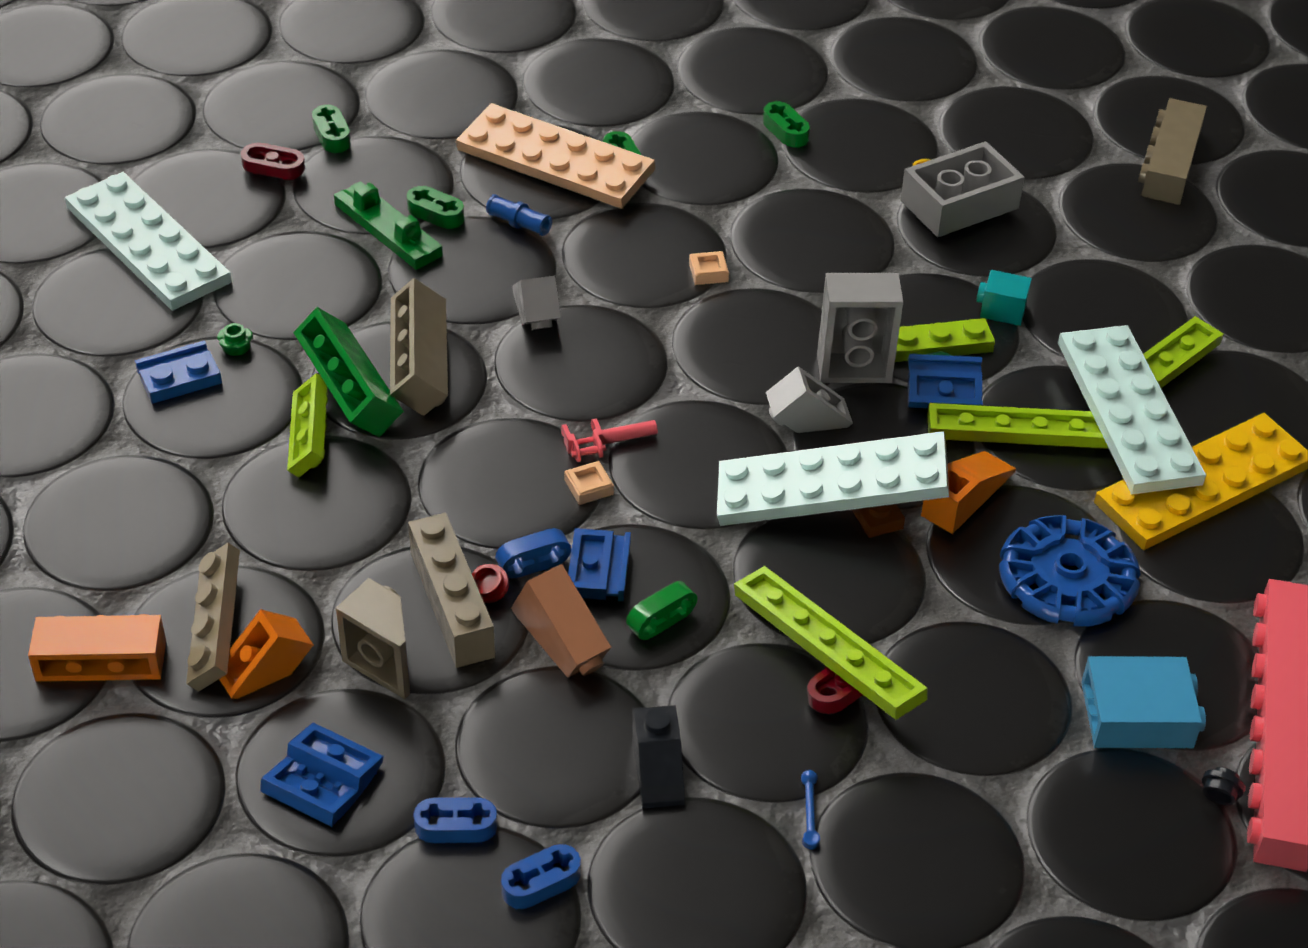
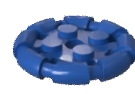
[999,515,1141,627]

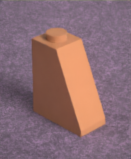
[511,564,611,678]

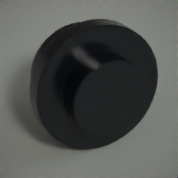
[1202,767,1246,806]

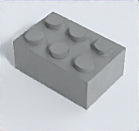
[900,141,1025,237]
[817,273,903,383]

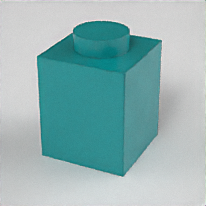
[976,270,1032,326]

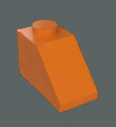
[219,609,314,699]

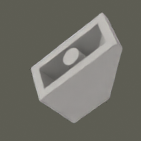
[512,276,561,330]
[766,366,853,433]

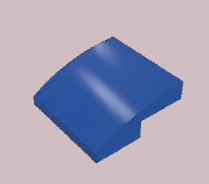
[260,723,383,827]

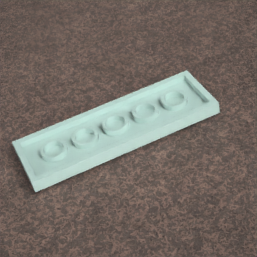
[65,172,232,311]
[1058,325,1206,495]
[717,431,949,526]

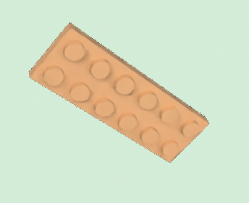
[456,103,655,209]

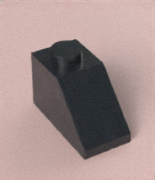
[632,705,685,809]

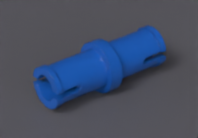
[486,194,552,236]

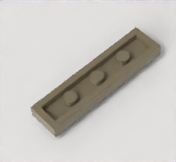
[186,543,240,692]

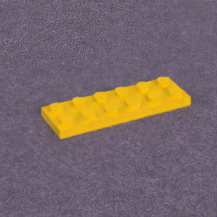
[1094,413,1308,551]

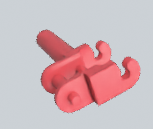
[561,418,658,462]

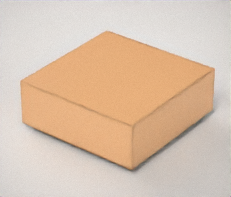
[689,251,729,285]
[564,461,614,505]

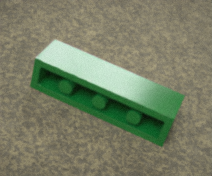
[293,307,404,437]

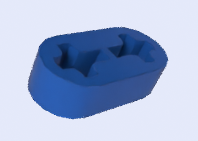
[495,528,572,579]
[413,797,498,843]
[501,844,581,909]

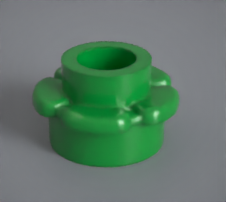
[217,323,253,356]

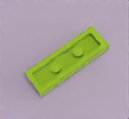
[1143,316,1224,388]
[895,318,995,362]
[287,373,328,478]

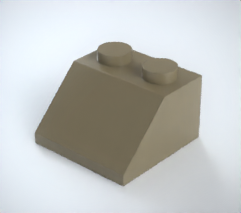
[336,578,410,699]

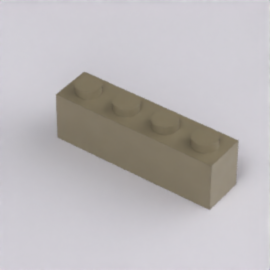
[1138,98,1207,205]
[390,278,448,416]
[408,513,495,668]

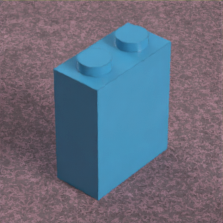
[1081,656,1206,748]

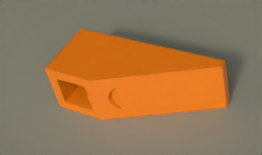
[921,451,1016,534]

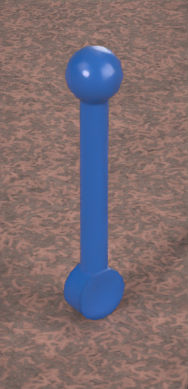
[801,770,820,850]

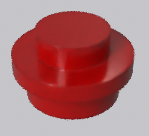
[472,564,509,603]

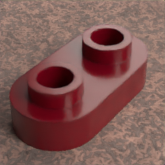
[241,143,305,180]
[807,667,863,714]

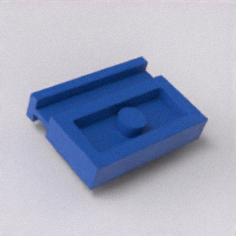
[135,341,222,404]
[908,354,982,408]
[568,528,631,601]

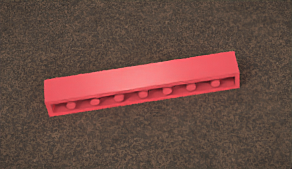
[1247,579,1308,872]

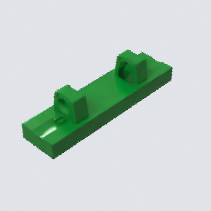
[334,181,443,270]

